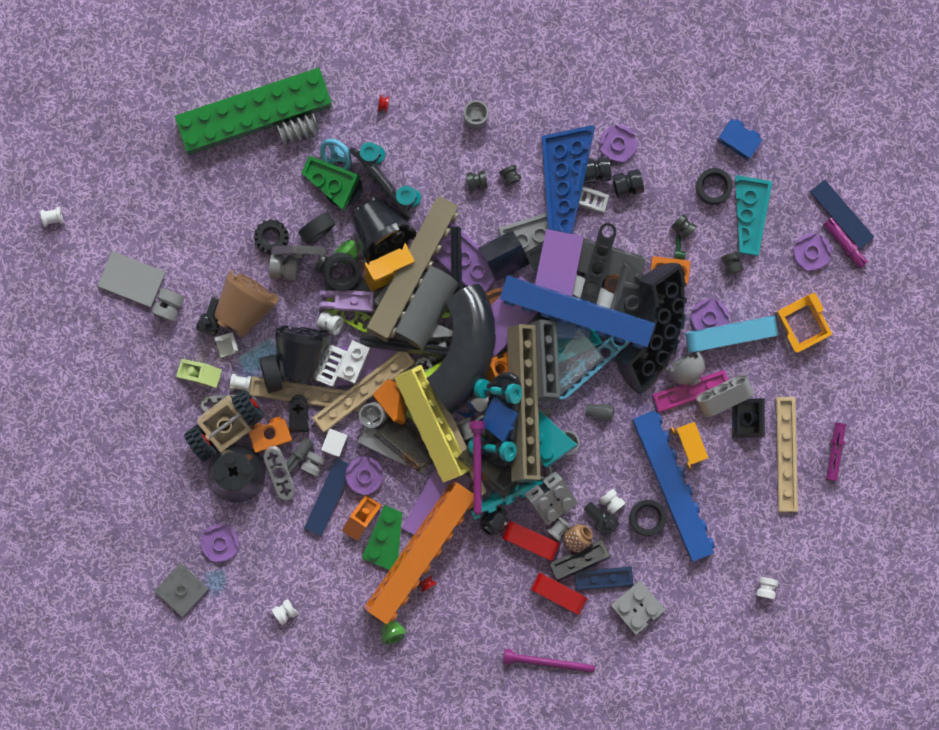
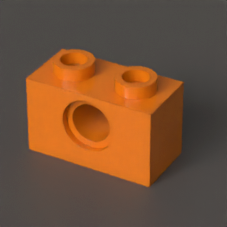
[249,417,293,453]

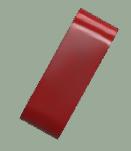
[502,521,560,562]
[530,572,588,615]

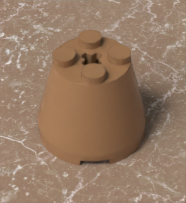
[215,270,280,337]

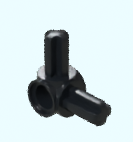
[196,297,219,336]
[584,502,620,538]

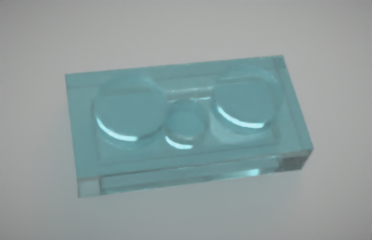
[238,338,277,375]

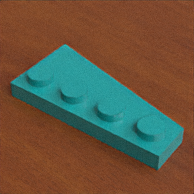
[735,175,773,256]

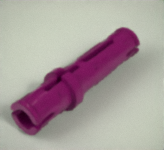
[823,217,869,269]
[826,422,847,481]

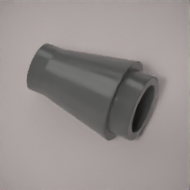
[586,403,615,422]

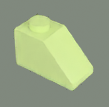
[176,359,222,388]

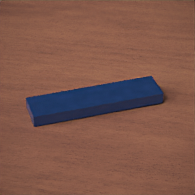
[810,179,874,250]
[304,458,349,536]

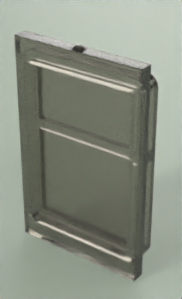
[374,417,433,475]
[458,448,520,499]

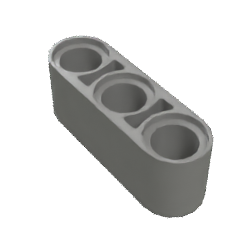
[696,375,754,417]
[357,427,415,466]

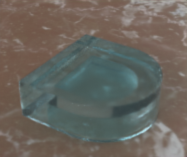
[205,570,226,590]

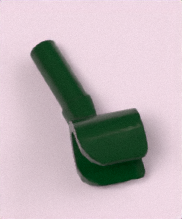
[674,235,686,260]

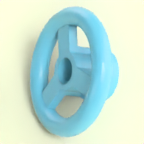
[320,139,352,171]

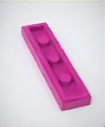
[652,370,728,413]

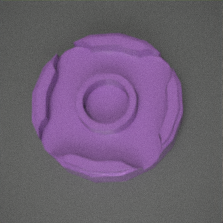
[599,125,638,163]
[793,233,831,271]
[691,299,729,331]
[345,456,383,495]
[200,524,239,563]

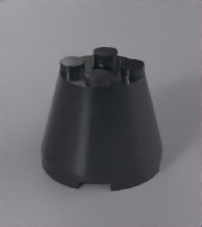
[352,197,416,264]
[275,325,333,384]
[207,445,266,502]

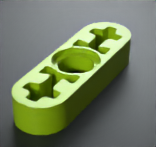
[325,297,372,333]

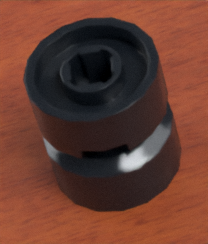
[584,156,612,184]
[612,169,644,199]

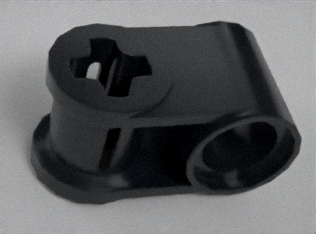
[289,394,309,433]

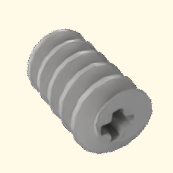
[277,112,319,146]

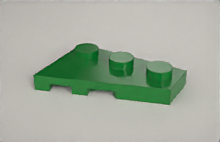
[301,156,360,211]
[362,505,402,570]

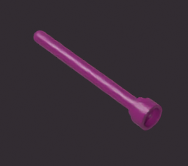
[469,421,485,515]
[503,649,596,673]

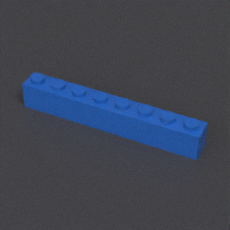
[500,275,655,349]
[632,410,715,562]

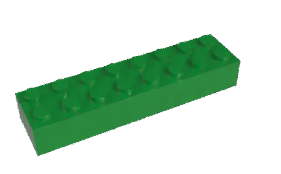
[175,67,333,155]

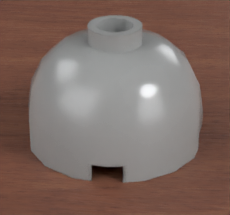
[666,351,705,386]

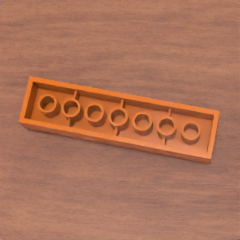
[364,481,474,624]

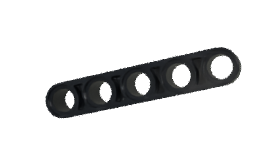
[580,223,616,304]

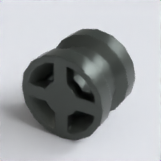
[499,164,522,186]
[315,255,337,274]

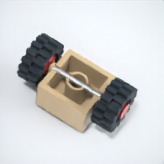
[184,390,265,462]

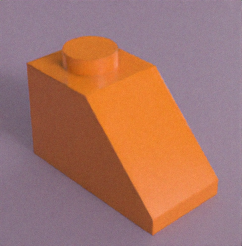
[372,379,407,425]
[341,495,382,541]

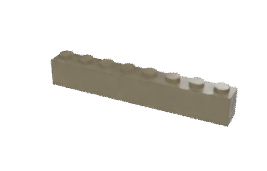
[367,196,459,342]
[507,324,540,482]

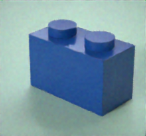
[717,119,763,161]

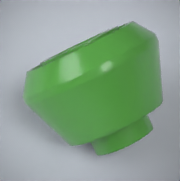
[334,240,359,264]
[381,621,406,645]

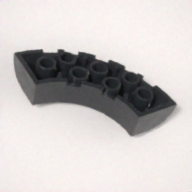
[615,263,687,394]
[426,284,496,415]

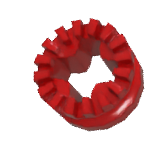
[377,95,389,113]
[418,575,436,592]

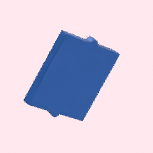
[483,397,518,442]

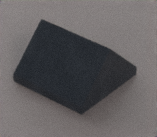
[478,231,530,281]
[732,398,765,438]

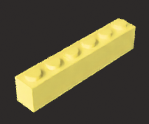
[394,365,470,483]

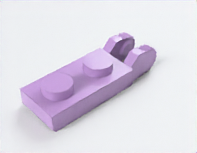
[319,290,374,312]

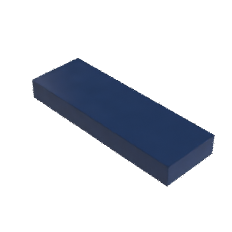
[574,566,634,591]

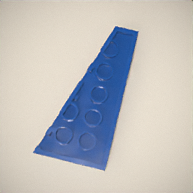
[542,125,596,234]

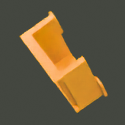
[362,243,415,292]
[774,293,833,353]
[670,422,708,470]

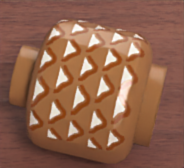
[564,524,593,553]

